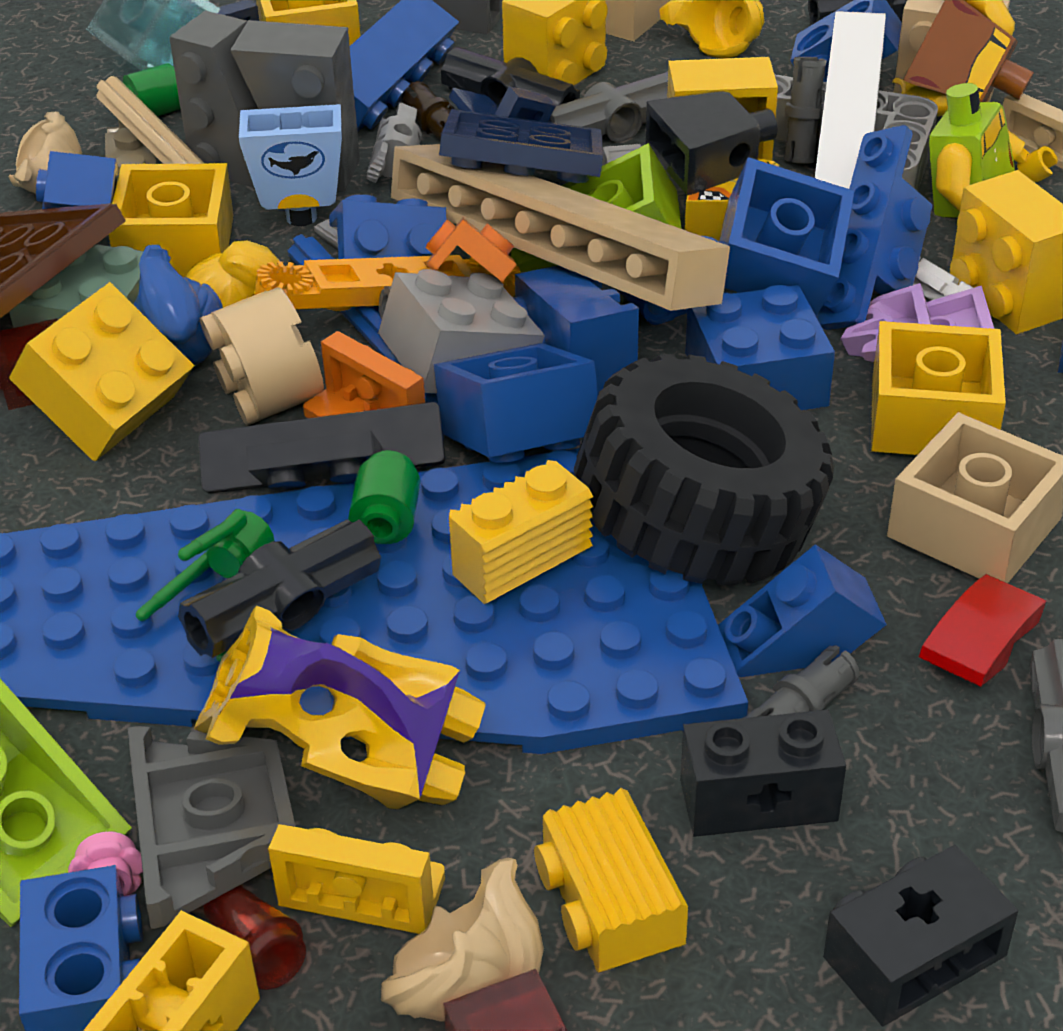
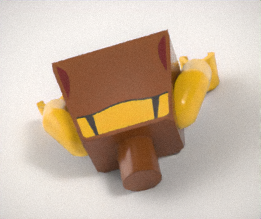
[892,0,1034,117]

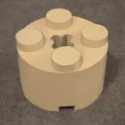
[200,287,324,426]

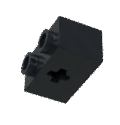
[680,709,846,837]
[823,845,1019,1027]

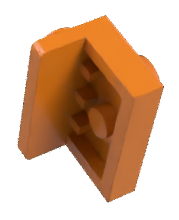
[425,217,517,282]
[303,331,425,418]

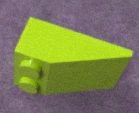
[511,143,681,273]
[0,679,132,927]

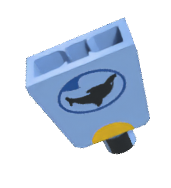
[239,104,342,226]

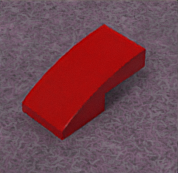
[919,574,1046,687]

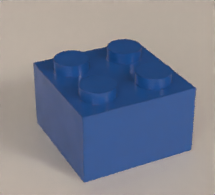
[719,157,855,316]
[685,284,835,410]
[434,343,598,463]

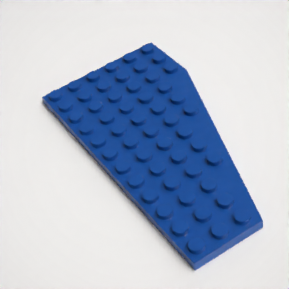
[0,448,748,754]

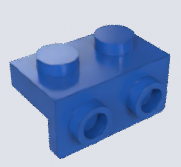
[329,195,446,259]

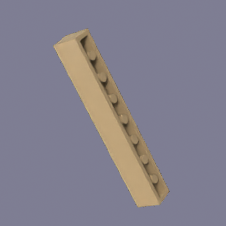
[391,144,730,311]

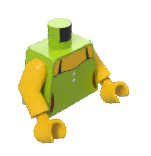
[929,83,1058,217]

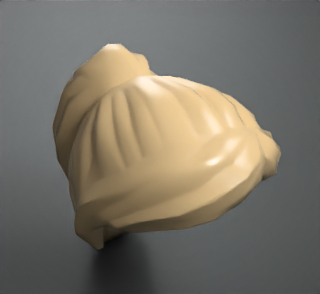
[8,111,82,194]
[381,858,544,1021]

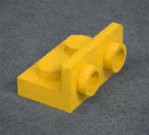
[268,824,445,934]

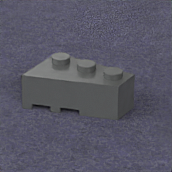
[169,10,258,188]
[230,20,360,192]

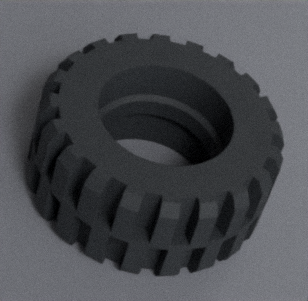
[574,354,834,585]

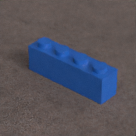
[350,0,459,132]

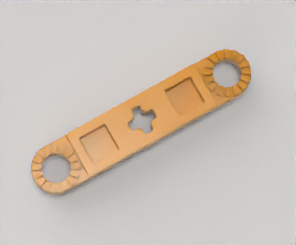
[255,255,521,311]

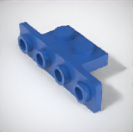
[816,125,933,330]

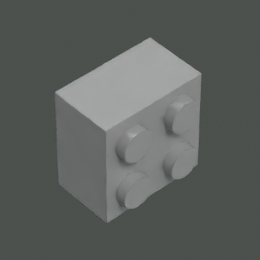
[378,269,545,393]

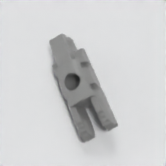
[366,103,422,183]

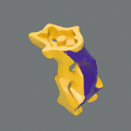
[194,606,486,809]

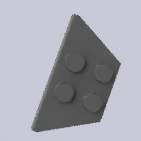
[127,726,296,929]

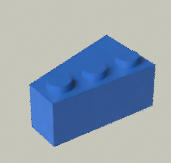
[513,265,639,395]

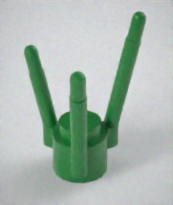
[136,509,275,663]

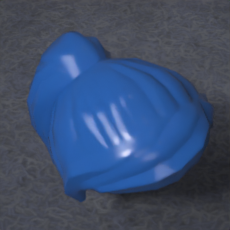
[133,245,223,367]

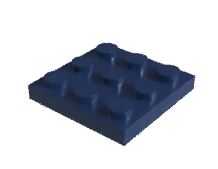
[439,109,603,183]

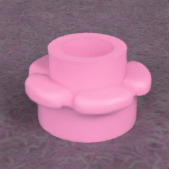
[68,832,143,896]

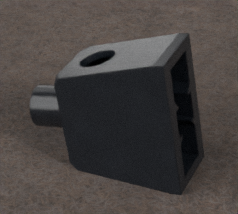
[645,91,778,195]

